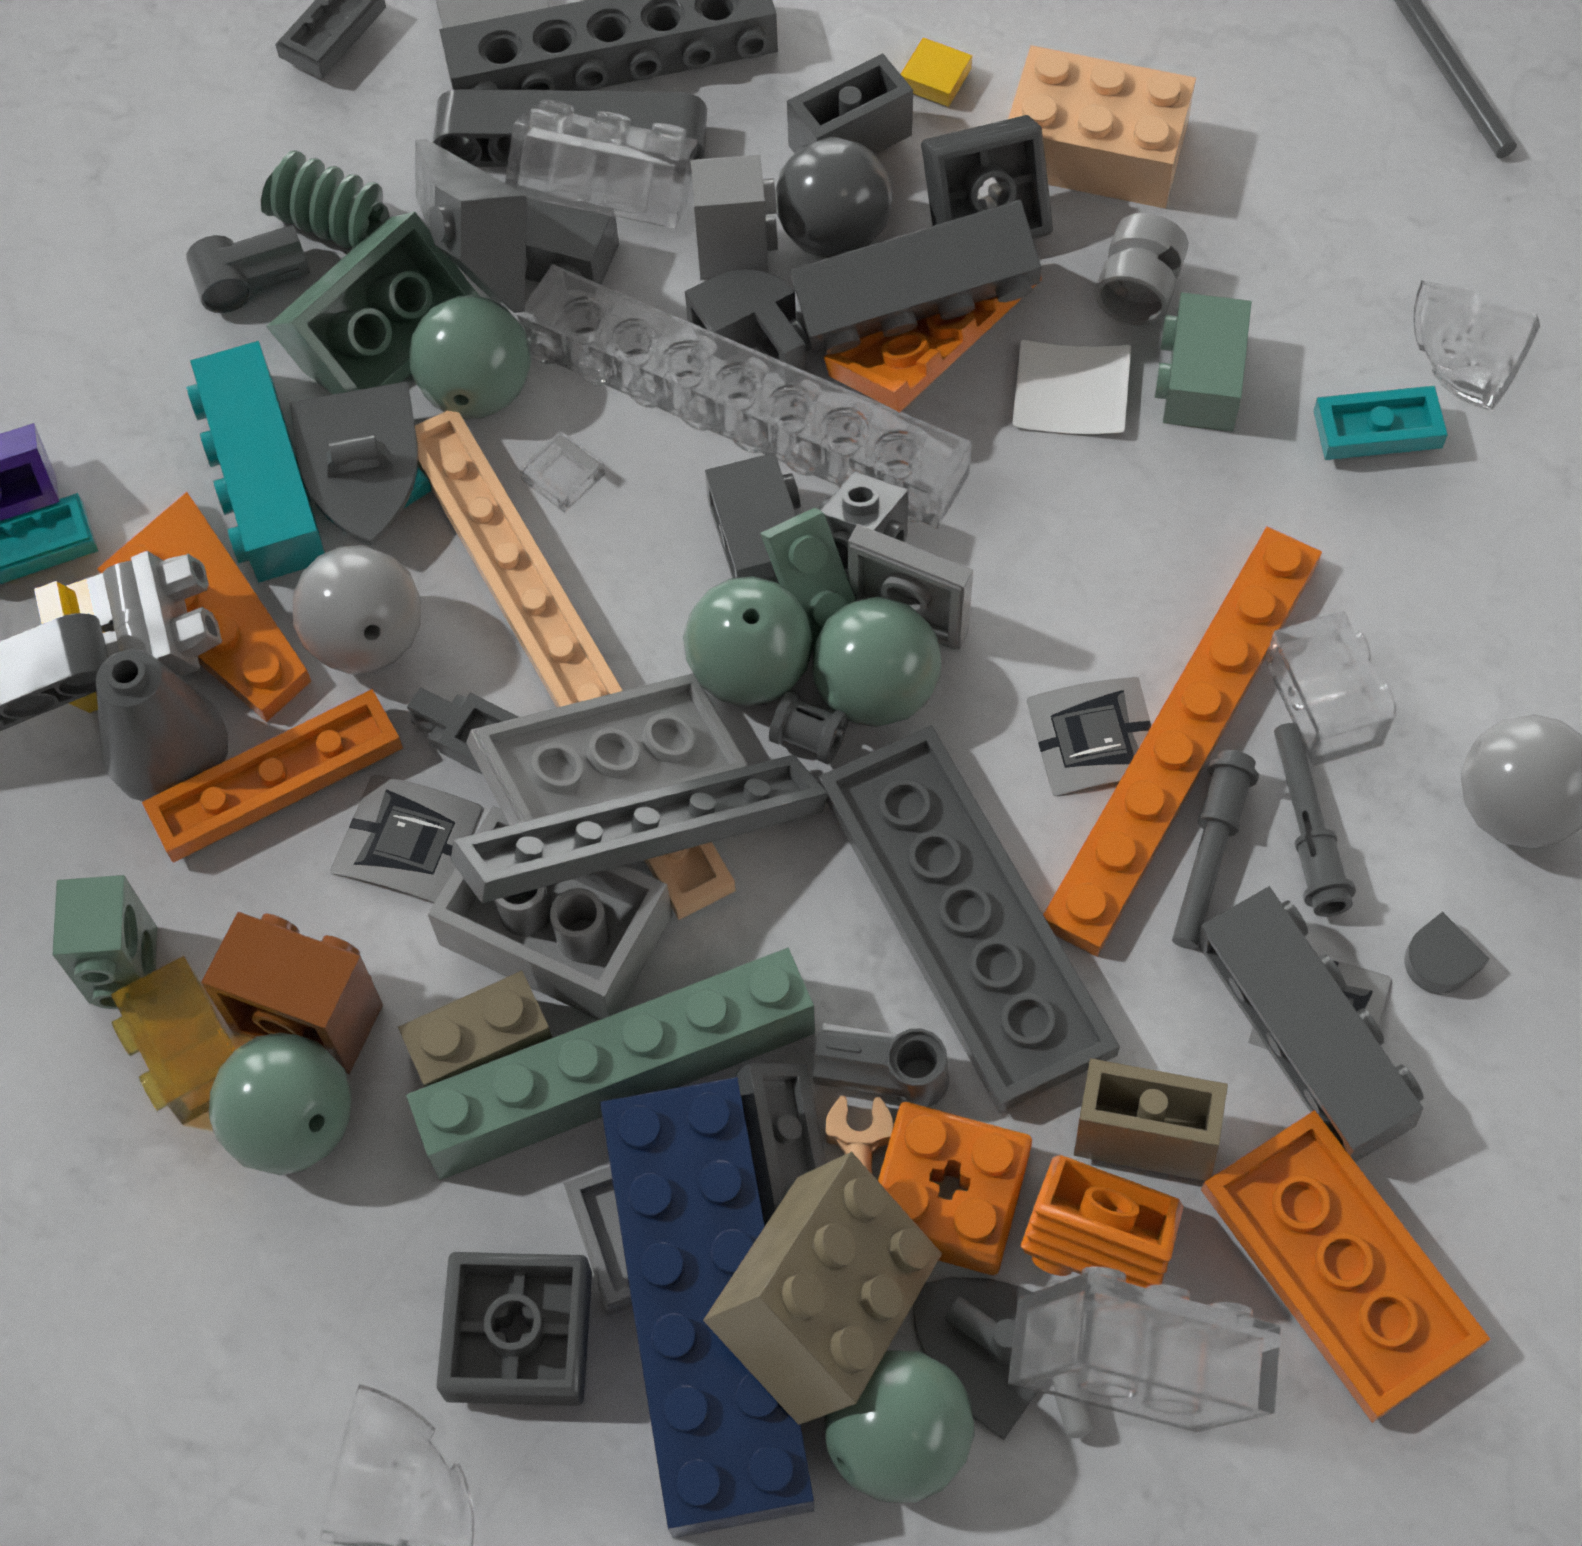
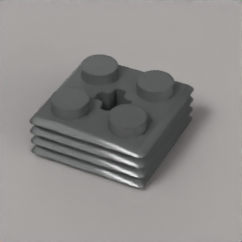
[921,115,1053,239]
[436,1252,592,1406]

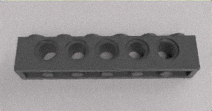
[439,0,778,91]

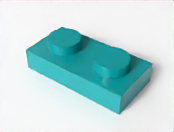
[1313,385,1448,460]

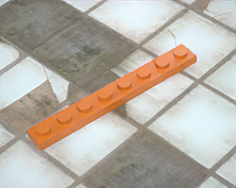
[1043,526,1322,957]

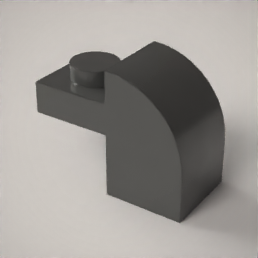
[685,269,810,387]

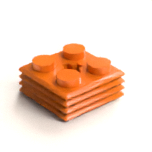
[878,1102,1032,1276]
[1020,1155,1184,1302]

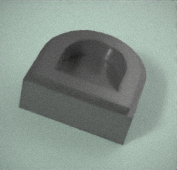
[1404,911,1489,994]

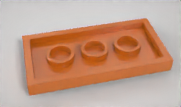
[1201,1110,1490,1423]

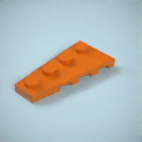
[824,277,1042,413]
[97,492,312,722]

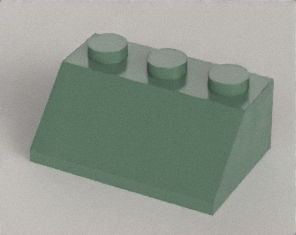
[266,212,479,394]

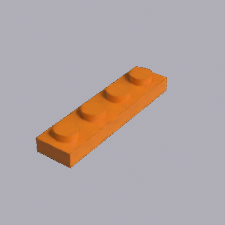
[142,689,403,863]

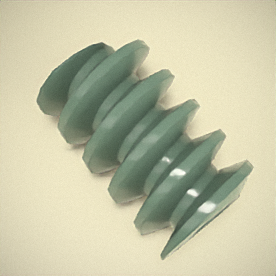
[260,150,389,249]

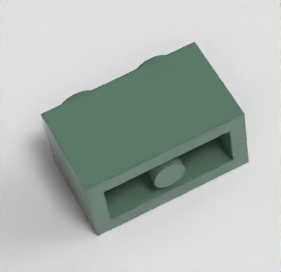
[1154,292,1252,432]

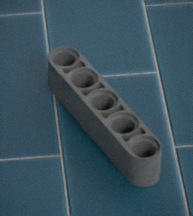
[432,89,707,169]
[0,613,109,731]

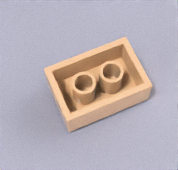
[1008,45,1196,209]

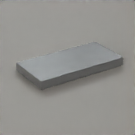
[466,673,749,825]

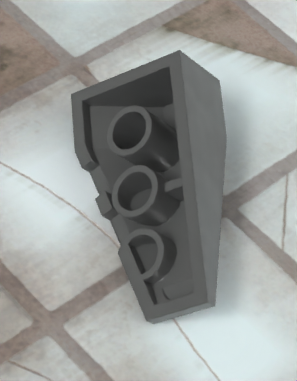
[415,139,527,313]

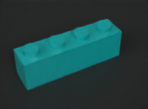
[186,341,325,583]

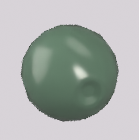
[409,295,531,419]
[683,576,813,707]
[813,597,941,727]
[209,1033,351,1175]
[824,1350,975,1503]

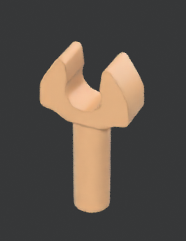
[825,1096,893,1174]

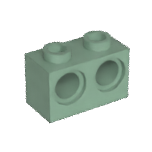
[52,875,157,1009]

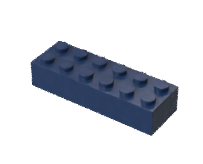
[600,1077,814,1538]

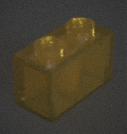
[111,956,236,1125]

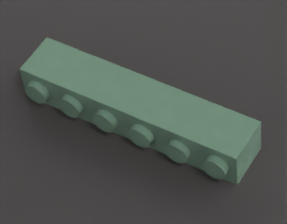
[406,947,815,1180]

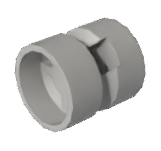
[1094,213,1189,325]

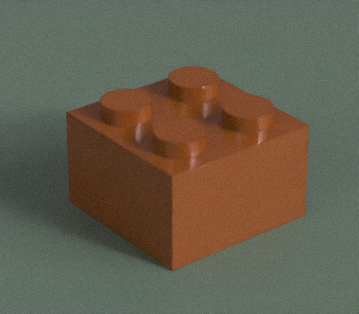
[201,911,383,1075]

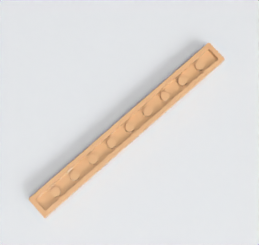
[415,410,736,920]

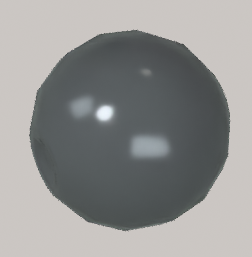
[775,137,894,258]

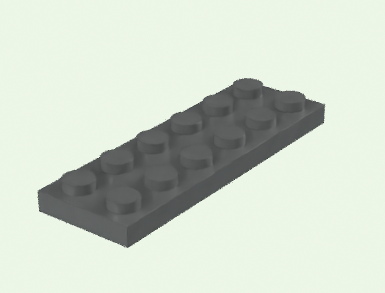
[818,725,1120,1113]

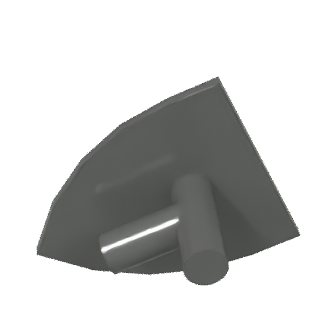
[913,1277,1061,1440]

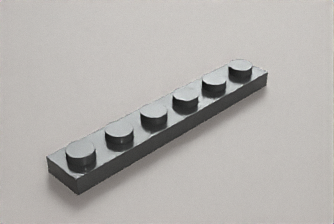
[451,754,828,903]

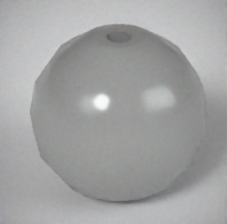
[293,545,421,674]
[1461,714,1582,848]

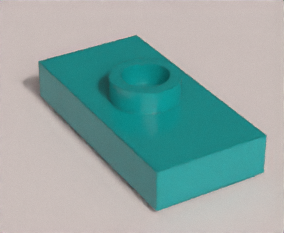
[0,493,99,584]

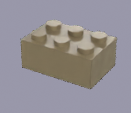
[703,1152,942,1425]

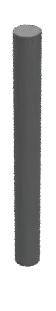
[1394,0,1517,158]

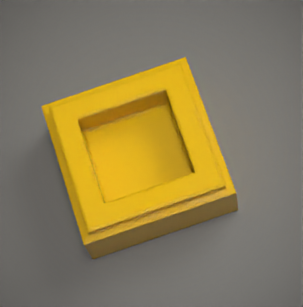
[901,37,973,107]

